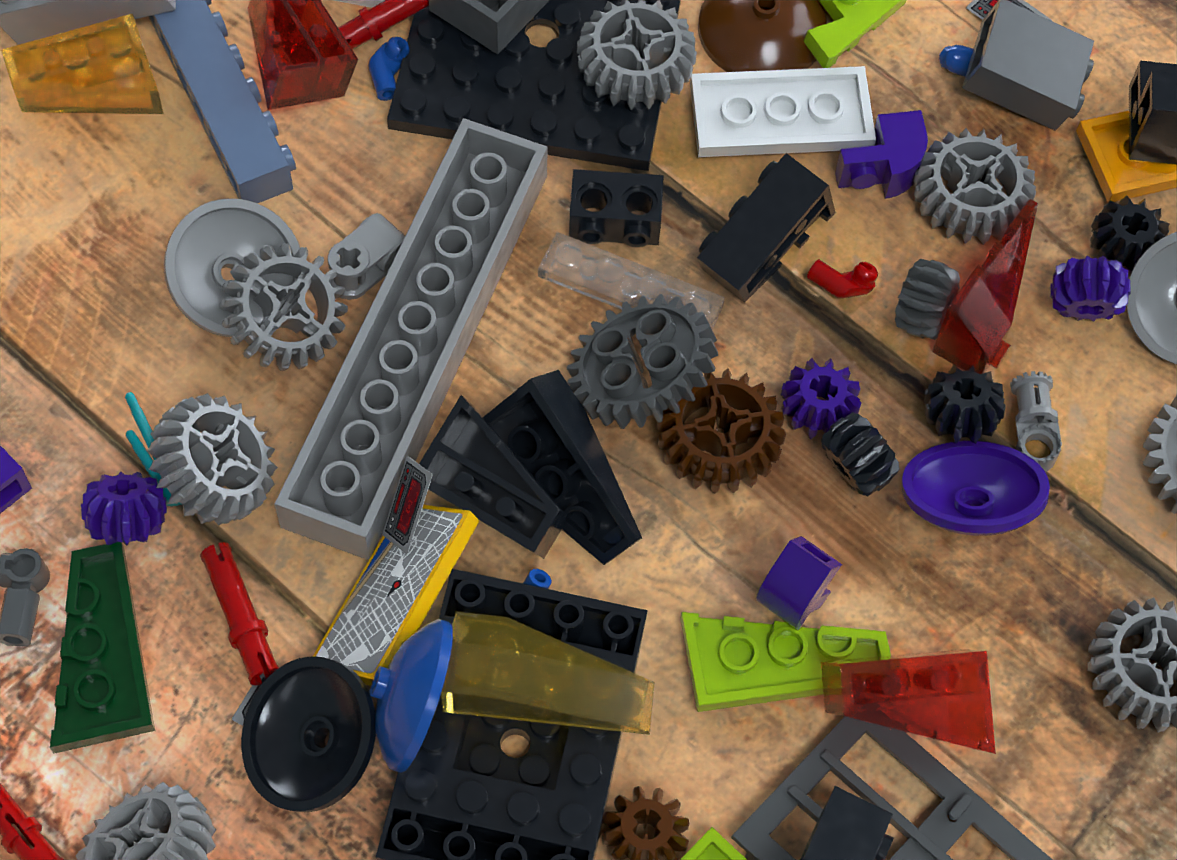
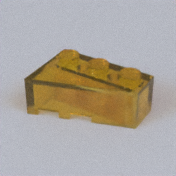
[1,13,164,114]

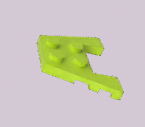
[803,0,907,68]

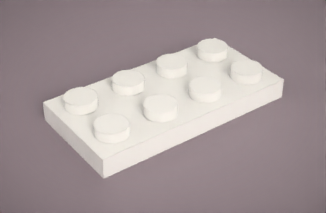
[690,66,876,157]

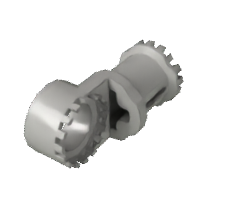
[1010,371,1062,472]

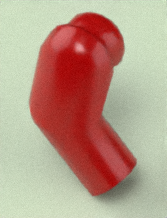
[807,259,878,299]

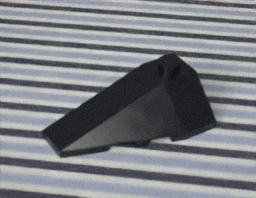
[484,370,642,565]

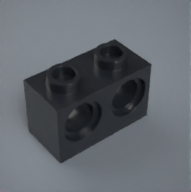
[569,169,664,247]

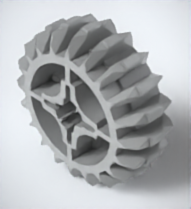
[577,0,697,110]
[913,128,1036,245]
[219,243,348,371]
[147,393,278,525]
[1087,597,1177,733]
[76,782,216,860]

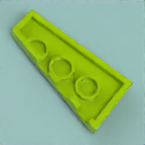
[680,612,896,712]

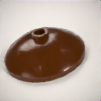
[698,0,827,72]

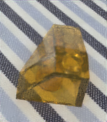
[441,612,655,735]

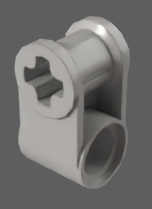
[328,213,405,300]

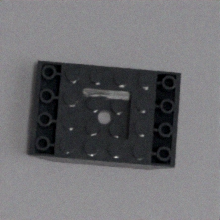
[375,569,648,860]

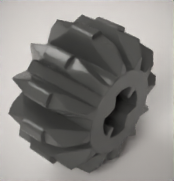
[895,259,960,340]

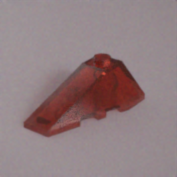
[932,199,1038,374]

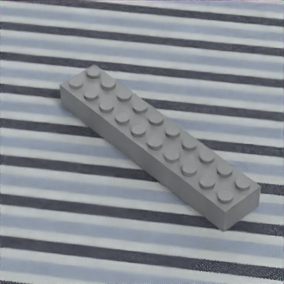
[274,118,548,560]

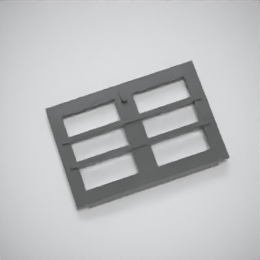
[731,697,1053,860]

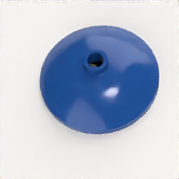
[370,619,453,773]

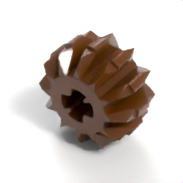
[602,786,690,860]

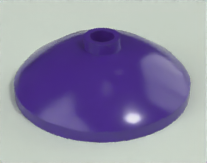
[902,441,1050,536]

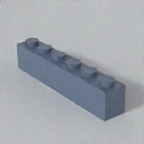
[148,0,296,204]

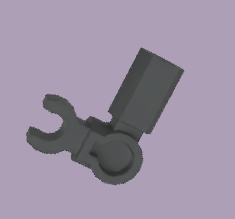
[0,548,50,647]

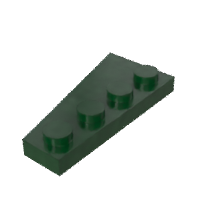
[50,542,155,754]

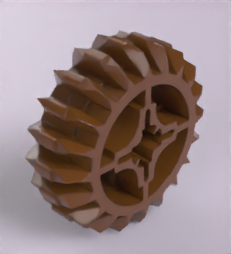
[657,368,786,494]

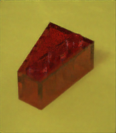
[247,0,358,110]
[821,649,996,754]

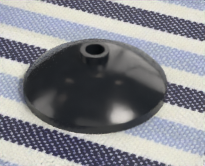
[241,656,376,812]

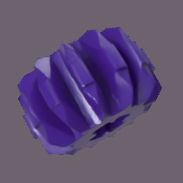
[1050,255,1131,322]
[781,358,861,439]
[81,471,167,546]

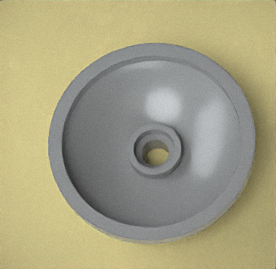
[164,198,300,337]
[1127,232,1177,364]

